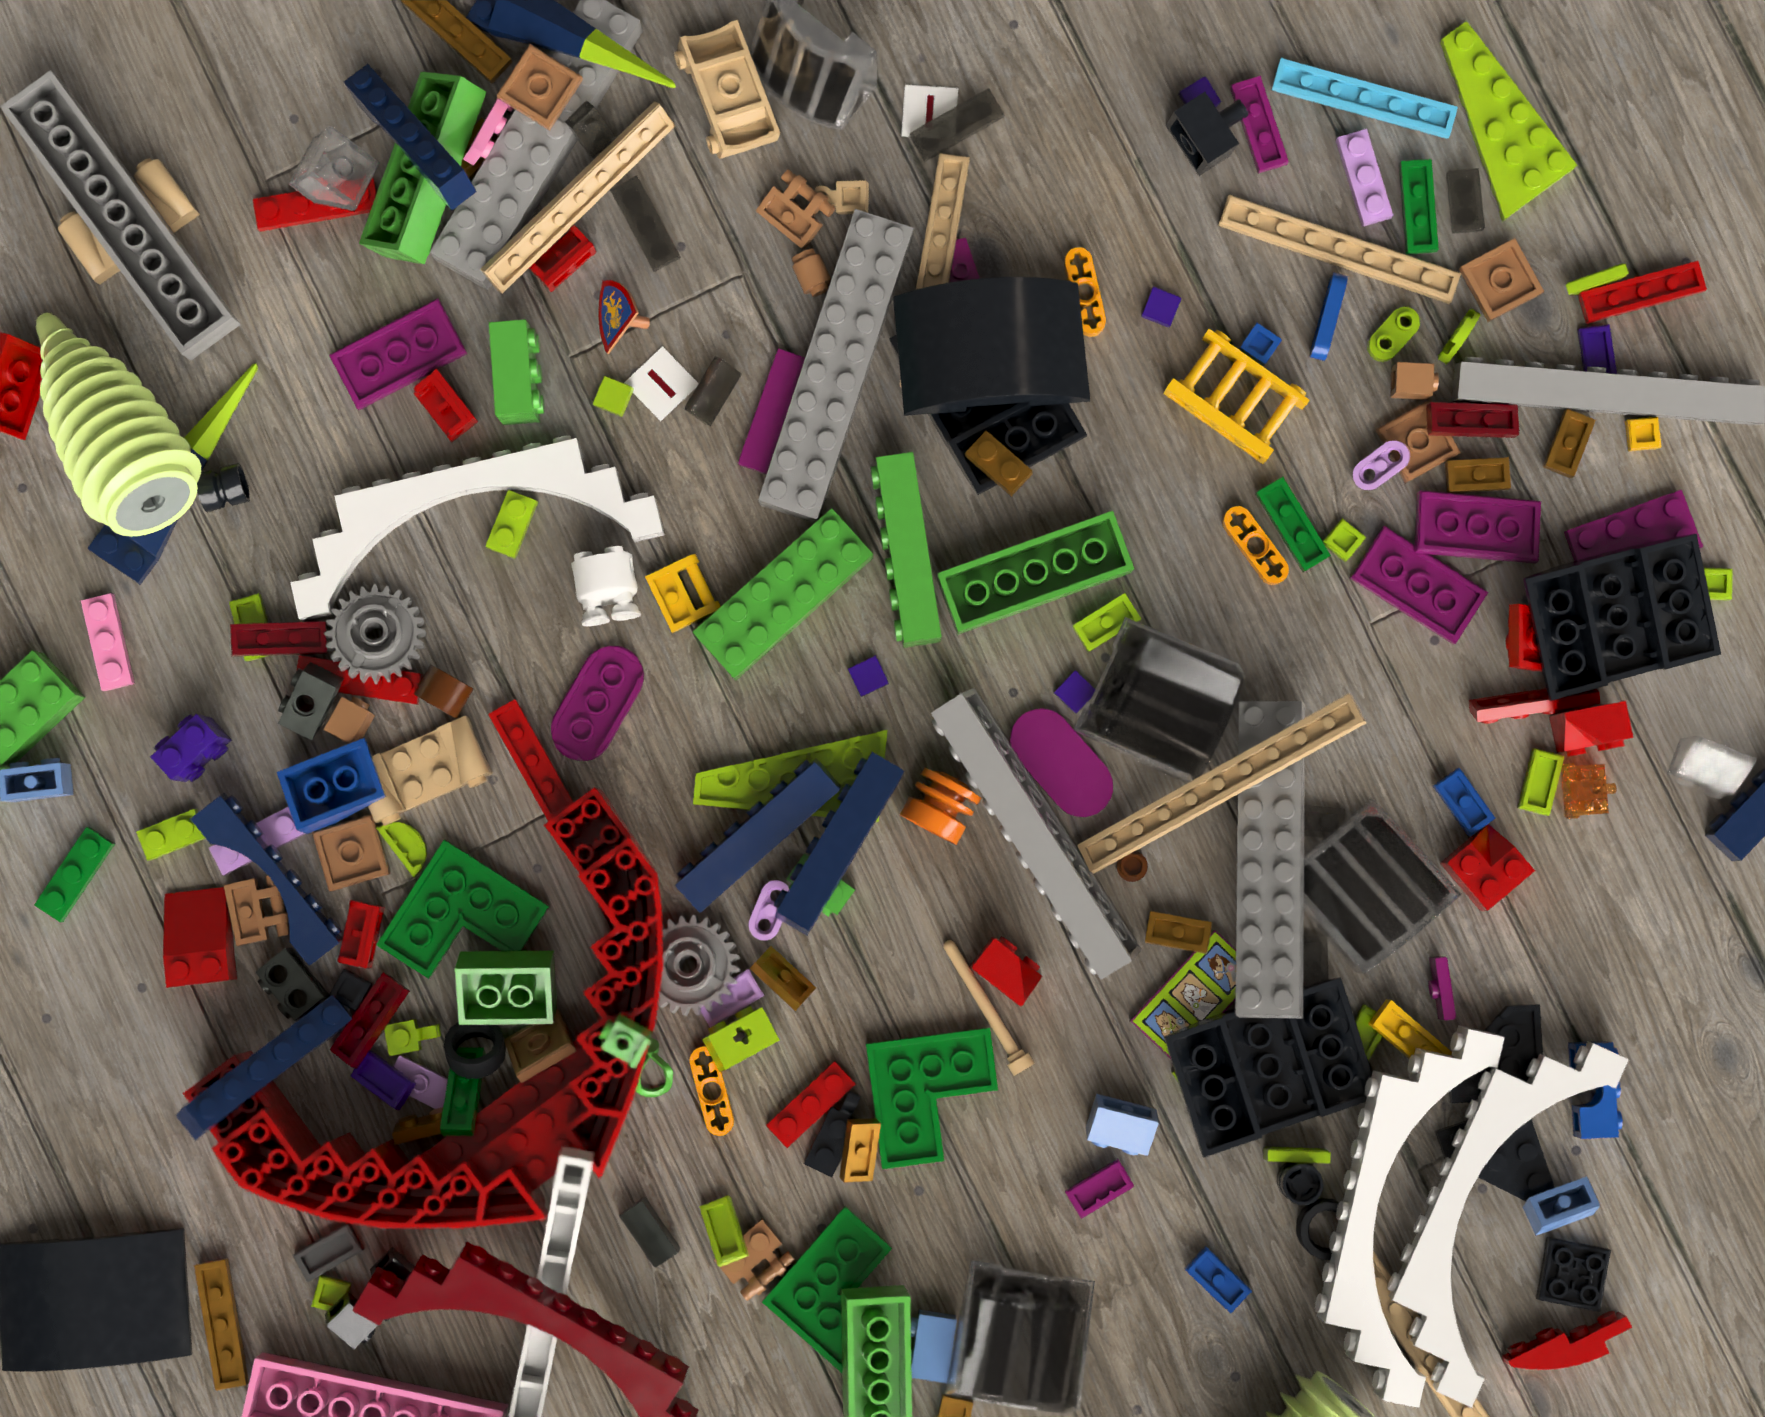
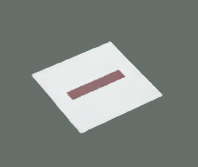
[901,85,958,140]
[624,346,700,421]

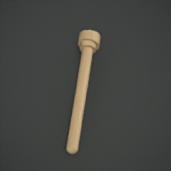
[943,940,1035,1076]

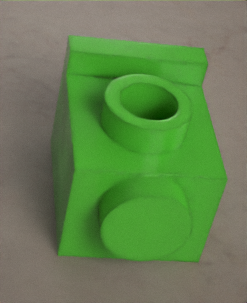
[599,1014,653,1068]

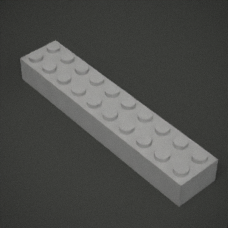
[430,0,643,290]
[0,70,241,361]
[758,209,914,523]
[931,688,1141,980]
[1236,701,1305,1019]

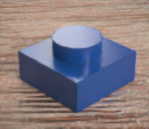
[1239,323,1282,367]

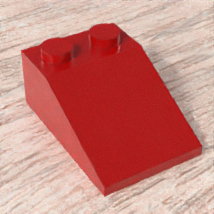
[163,887,237,988]

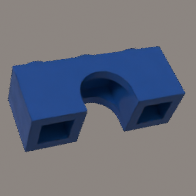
[1568,1041,1623,1139]

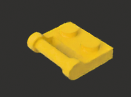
[645,554,721,633]

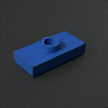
[1433,768,1496,836]
[1184,1246,1252,1314]

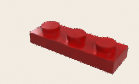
[766,1061,856,1148]

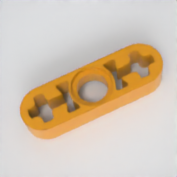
[1064,247,1106,337]
[1222,506,1289,585]
[690,1046,734,1136]

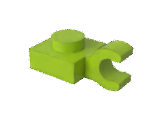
[384,1019,442,1056]

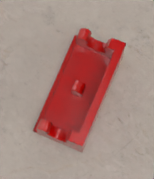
[529,225,596,292]
[413,368,478,442]
[337,900,385,969]

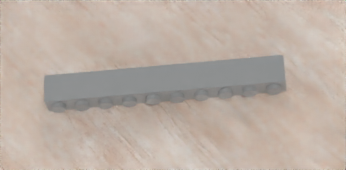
[1452,357,1765,425]

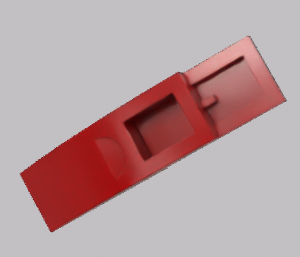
[1502,1311,1632,1370]

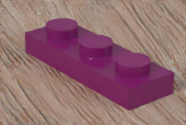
[1230,76,1289,174]

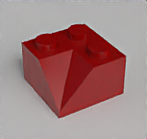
[1549,701,1634,757]
[1440,824,1535,911]
[969,936,1043,1007]

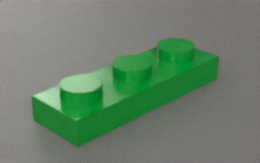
[1399,159,1439,254]
[1255,477,1331,572]
[34,827,115,922]
[440,1047,486,1136]

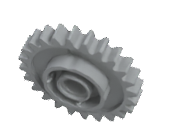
[324,584,426,684]
[659,915,740,1016]

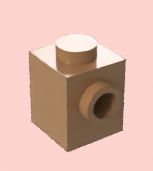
[1390,362,1439,400]
[323,696,375,744]

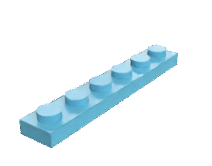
[1271,58,1458,139]

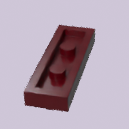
[1426,402,1520,438]
[230,621,327,657]
[330,972,410,1069]

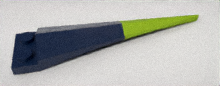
[466,0,676,88]
[87,363,258,585]

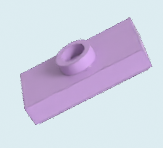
[701,969,765,1027]
[394,1055,448,1109]

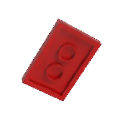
[0,332,43,440]
[1506,604,1543,672]

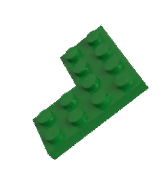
[376,840,550,979]
[866,1027,998,1169]
[762,1206,892,1373]

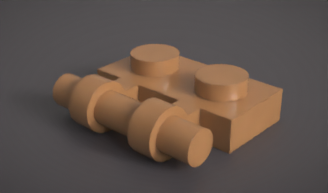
[756,169,835,249]
[224,875,290,946]
[714,1218,796,1301]

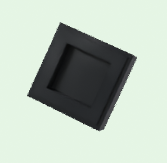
[329,968,373,1011]

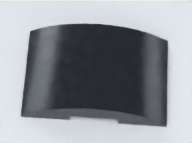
[893,277,1090,416]
[889,335,1087,495]
[1523,534,1721,701]
[1164,977,1372,1158]
[0,1228,192,1372]

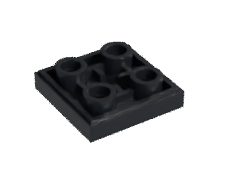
[1536,1237,1611,1312]

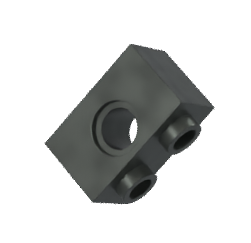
[278,662,344,740]

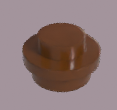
[1116,851,1148,882]

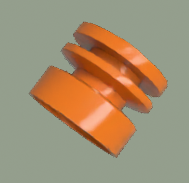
[900,768,981,845]

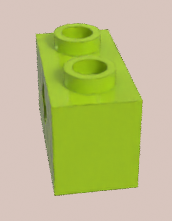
[702,1006,780,1072]

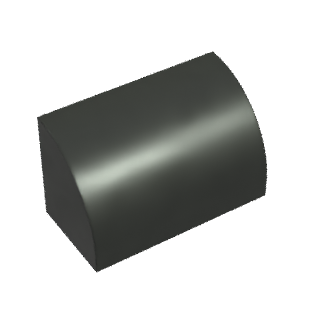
[619,1197,680,1268]

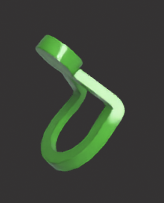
[636,1038,673,1097]

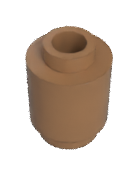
[792,248,831,297]

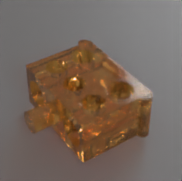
[1561,763,1617,819]

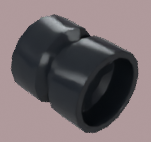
[197,463,250,512]
[1277,1162,1323,1205]

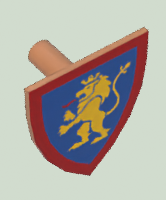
[598,280,650,354]

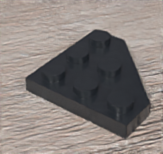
[1449,1004,1543,1103]
[1435,1119,1555,1201]

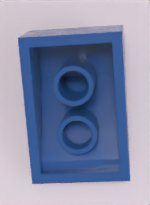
[277,738,386,834]

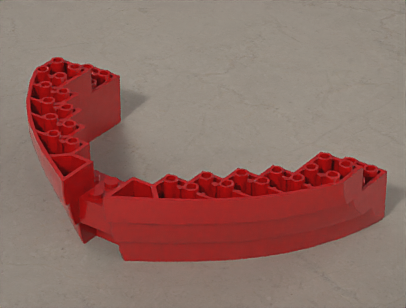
[183,787,663,1228]

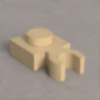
[815,180,869,215]

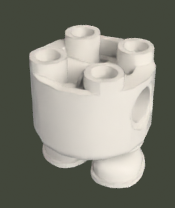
[571,546,641,626]

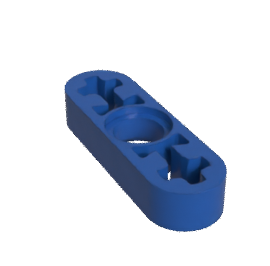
[1309,272,1348,361]

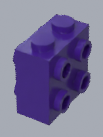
[150,714,232,782]

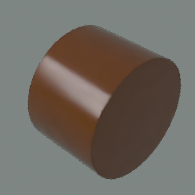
[413,664,474,718]

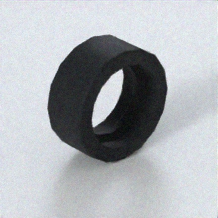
[444,1022,506,1079]
[1296,1198,1339,1260]

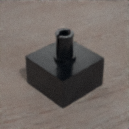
[1166,92,1249,176]

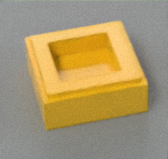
[1625,417,1661,451]

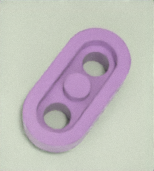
[1353,440,1410,490]
[749,880,789,940]

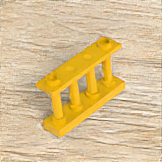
[1163,329,1310,464]

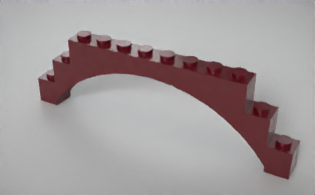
[352,1241,699,1417]

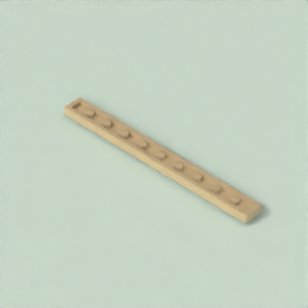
[1077,694,1366,874]

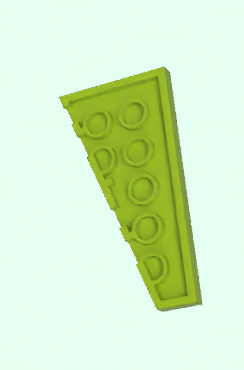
[1440,21,1578,222]
[693,730,888,823]

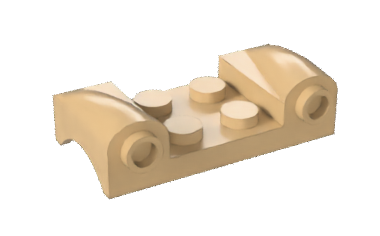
[674,20,780,159]
[58,158,200,285]
[368,716,493,826]

